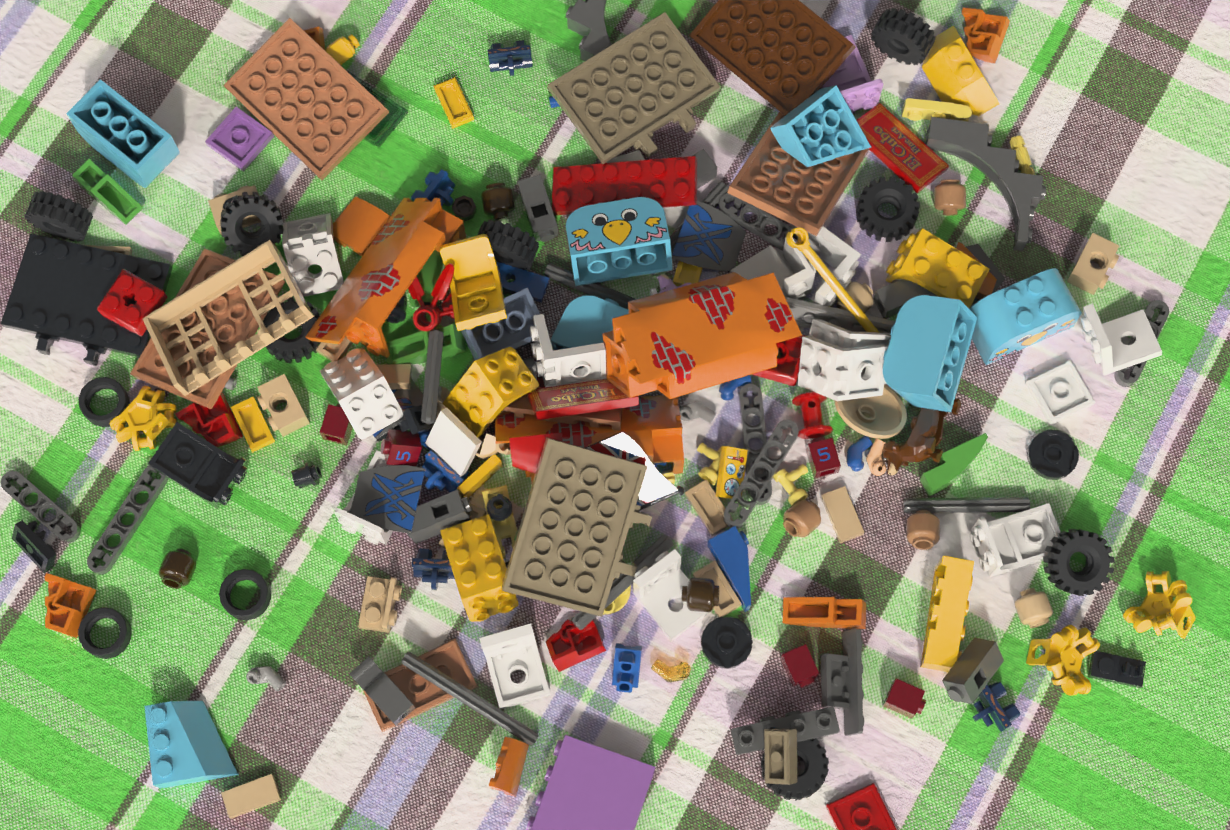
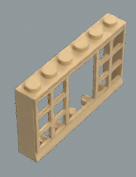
[143,240,314,396]

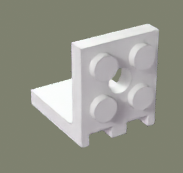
[282,213,344,297]
[807,227,861,307]
[1081,304,1162,375]
[530,314,606,387]
[809,319,891,384]
[797,336,888,401]
[633,549,710,642]
[479,624,550,710]

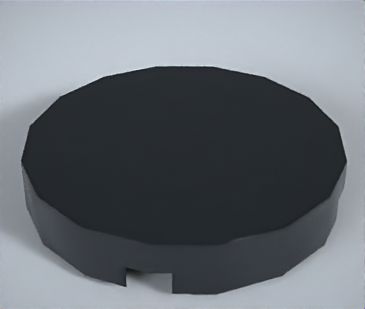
[1027,430,1079,480]
[701,617,753,669]

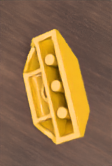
[922,25,999,117]

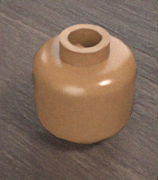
[934,180,966,216]
[783,500,821,538]
[907,510,940,550]

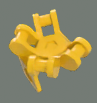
[109,385,177,451]
[1123,571,1196,639]
[1026,625,1100,696]

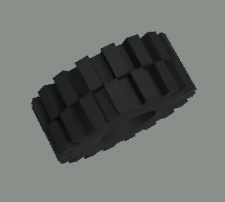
[871,8,936,65]
[856,177,920,242]
[25,191,93,242]
[220,192,284,256]
[477,220,539,271]
[263,297,321,363]
[1043,529,1115,596]
[761,738,829,801]

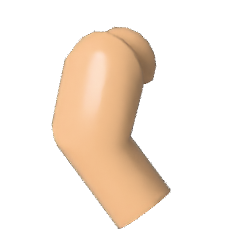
[866,438,887,476]

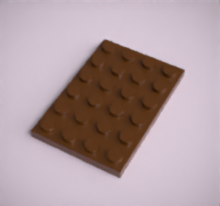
[689,0,856,116]

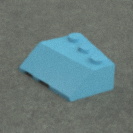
[770,85,871,167]
[144,701,239,789]

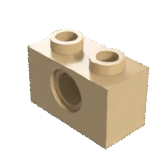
[1067,233,1119,295]
[257,374,310,437]

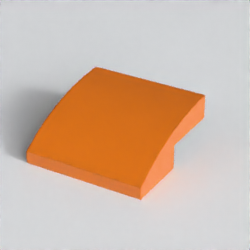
[333,196,390,256]

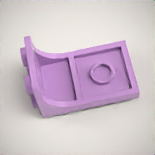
[821,35,884,114]

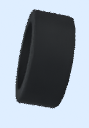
[78,377,130,427]
[219,569,271,621]
[78,607,132,659]

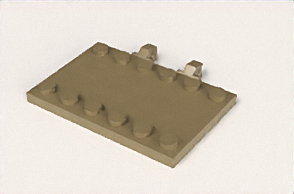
[547,12,720,164]
[501,437,652,617]

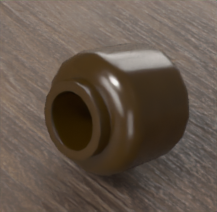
[481,183,515,220]
[158,549,197,589]
[681,578,719,612]

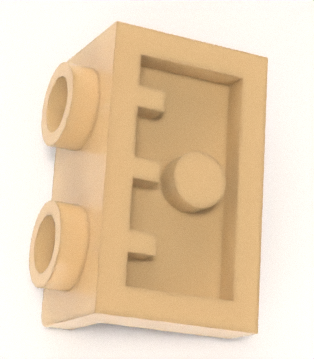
[358,576,402,633]

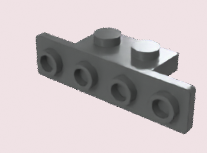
[821,628,865,736]
[731,707,840,755]

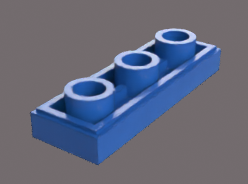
[496,261,550,303]

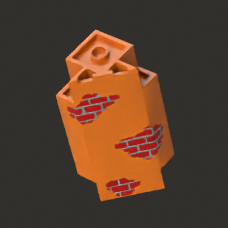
[305,198,466,358]
[602,272,802,399]
[495,395,684,484]

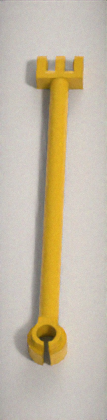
[786,228,880,333]

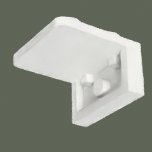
[782,237,816,301]

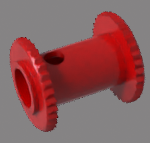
[792,392,833,439]

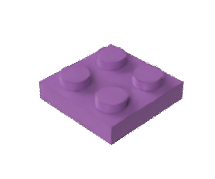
[205,107,274,172]

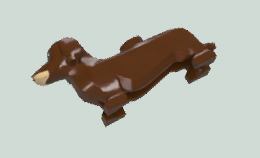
[883,396,962,475]

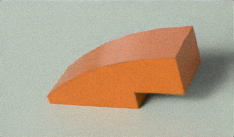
[782,597,866,629]

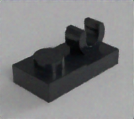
[398,405,435,435]
[12,520,56,574]
[1088,651,1146,688]

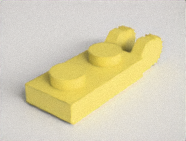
[901,98,972,122]
[482,485,517,559]

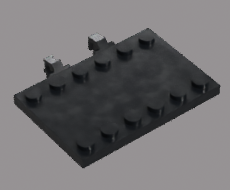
[1,234,173,366]

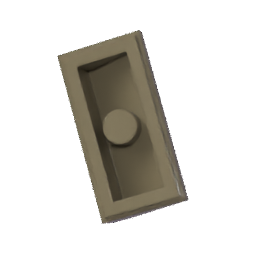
[764,728,797,785]

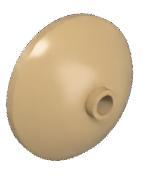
[834,384,907,439]

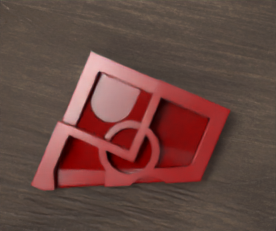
[175,393,243,447]
[509,432,563,474]
[546,619,606,672]

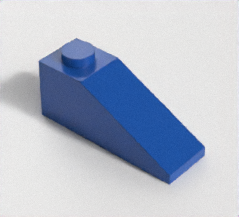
[707,526,751,612]

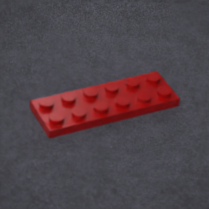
[552,156,697,216]

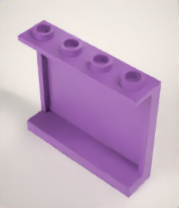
[526,735,656,830]

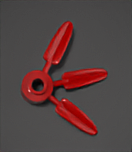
[408,263,455,331]

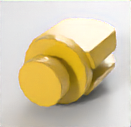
[325,34,360,65]

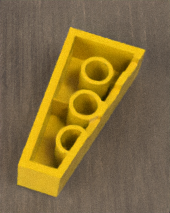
[920,556,974,672]

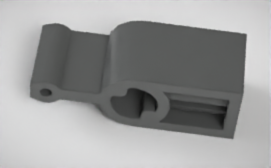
[349,656,415,726]

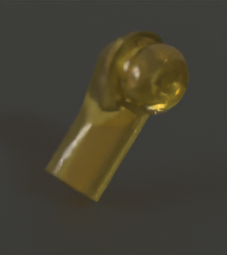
[651,658,691,683]

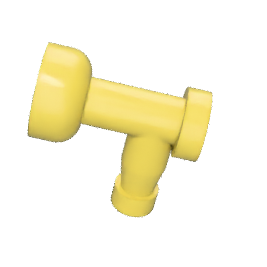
[697,442,722,485]
[773,464,808,506]

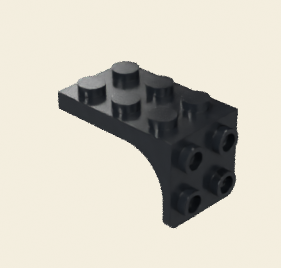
[148,422,248,509]

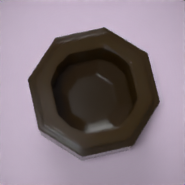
[452,196,476,222]

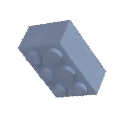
[461,288,549,360]

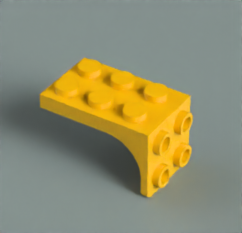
[885,228,990,308]
[440,234,507,331]
[442,347,539,438]
[440,514,519,622]

